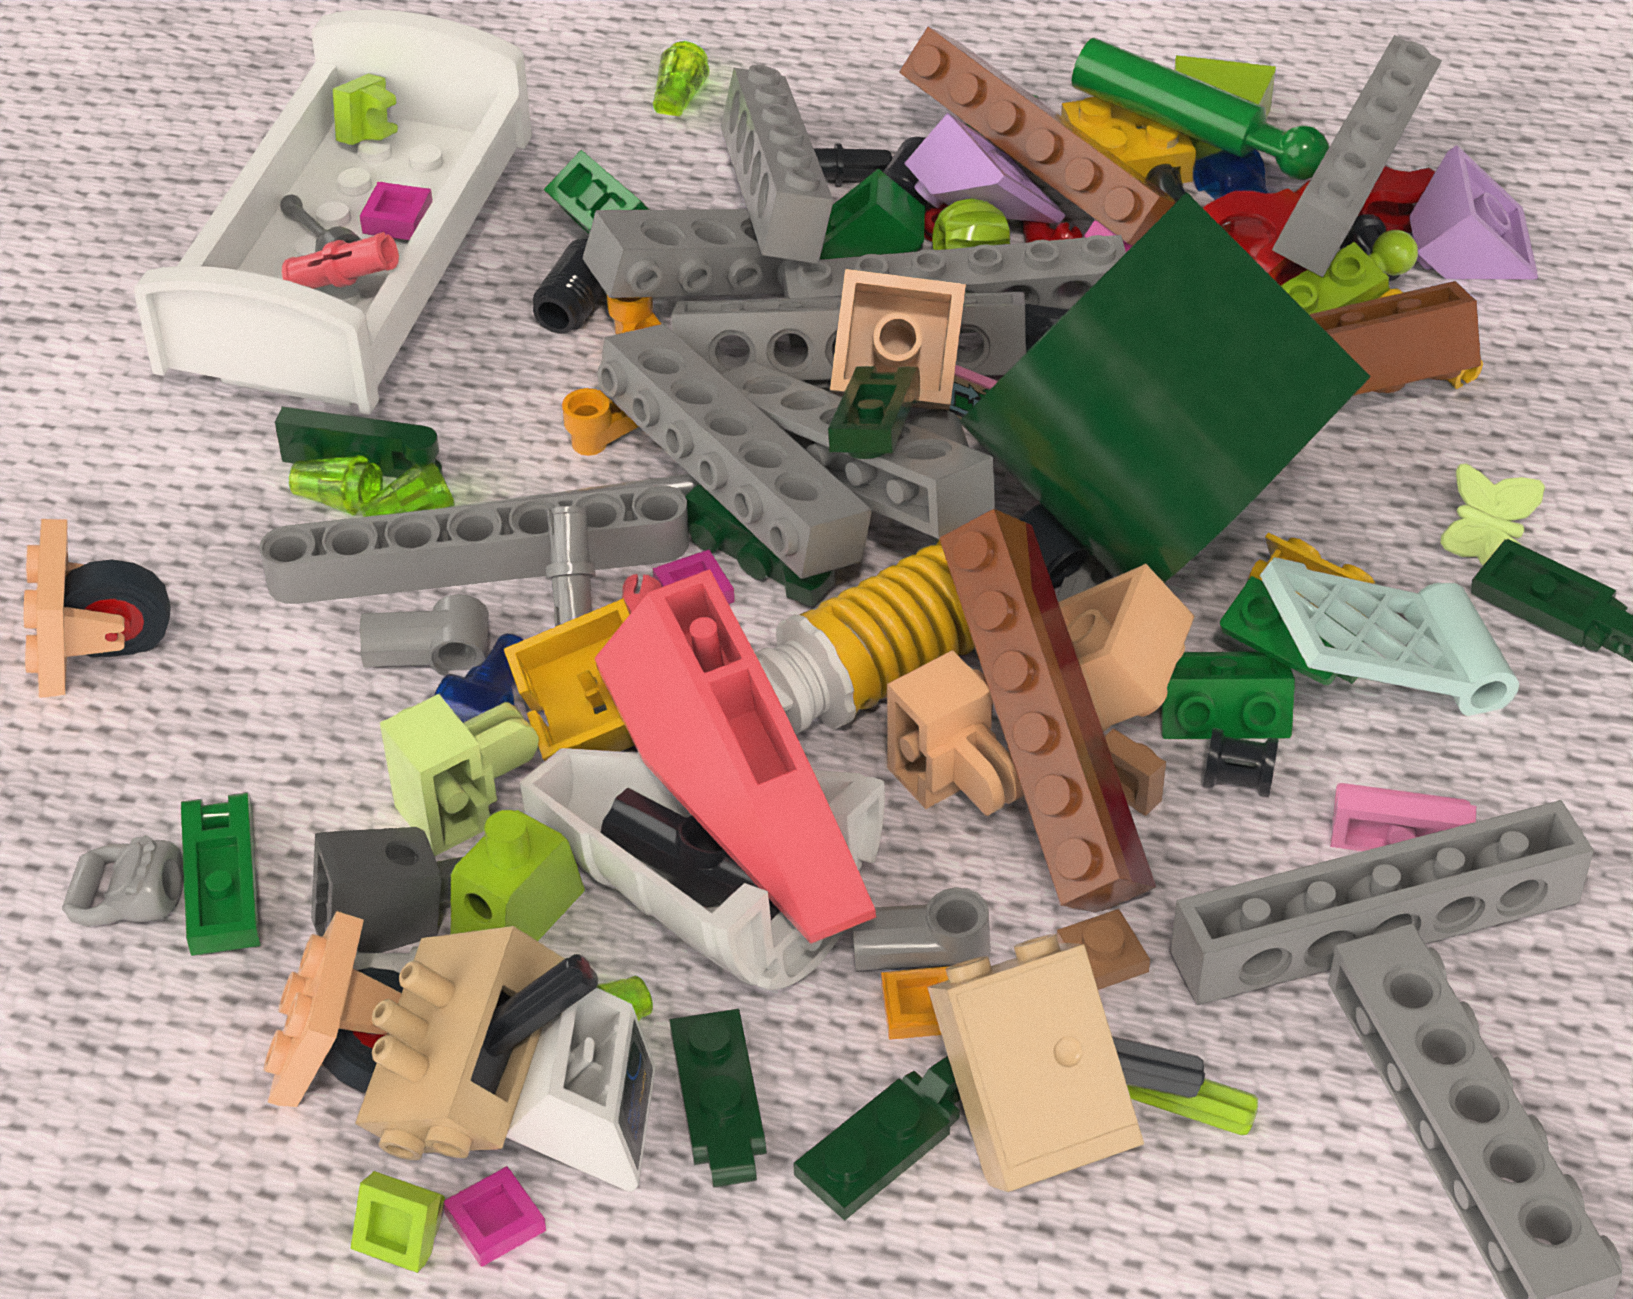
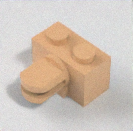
[887,650,1024,816]

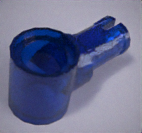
[1193,149,1271,200]
[434,633,524,723]

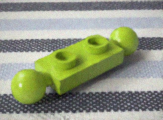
[1281,230,1418,314]

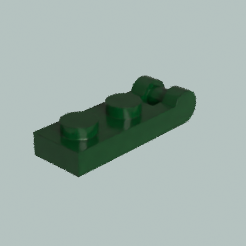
[828,366,920,459]
[274,406,443,490]

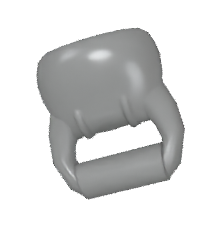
[62,835,184,927]

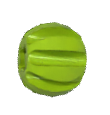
[932,198,1010,250]

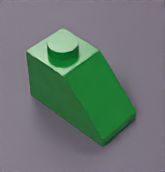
[819,169,925,260]

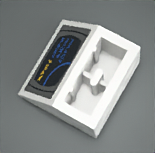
[506,987,656,1192]

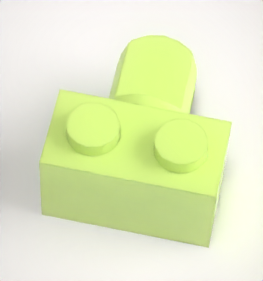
[380,694,539,856]

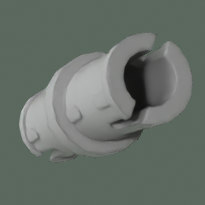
[545,506,596,627]

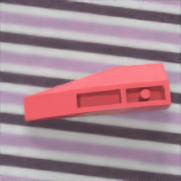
[595,569,876,944]

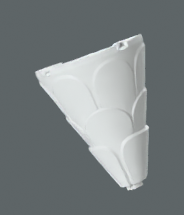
[520,748,885,990]

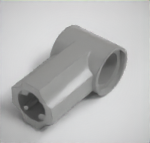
[359,594,489,675]
[853,887,991,971]

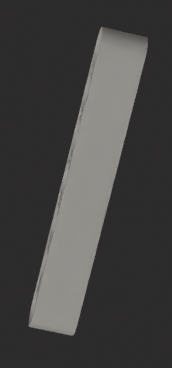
[259,485,689,604]

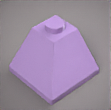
[904,113,1066,224]
[1409,145,1538,279]

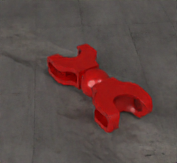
[1203,166,1436,286]

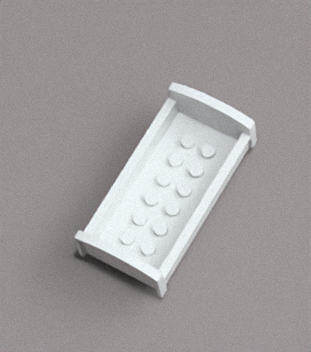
[134,10,532,415]

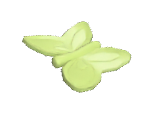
[1441,464,1545,566]

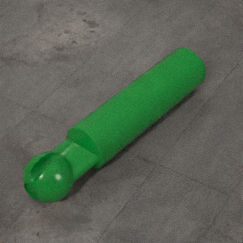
[1071,37,1330,180]

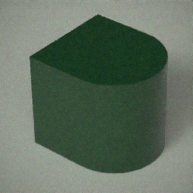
[959,192,1371,583]

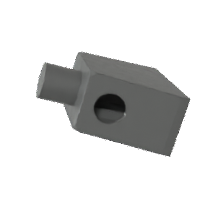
[311,827,463,953]

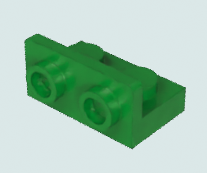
[1220,576,1364,685]
[1161,652,1295,739]

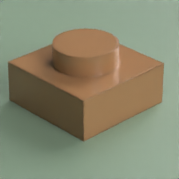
[1105,728,1166,816]
[1056,909,1150,990]

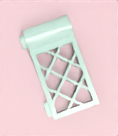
[1260,557,1519,716]

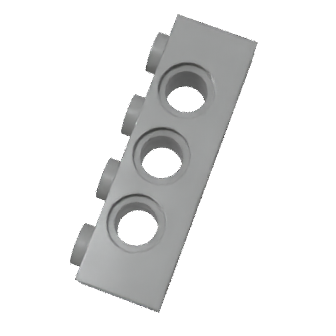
[582,209,823,298]

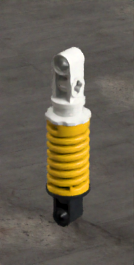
[755,504,1090,735]

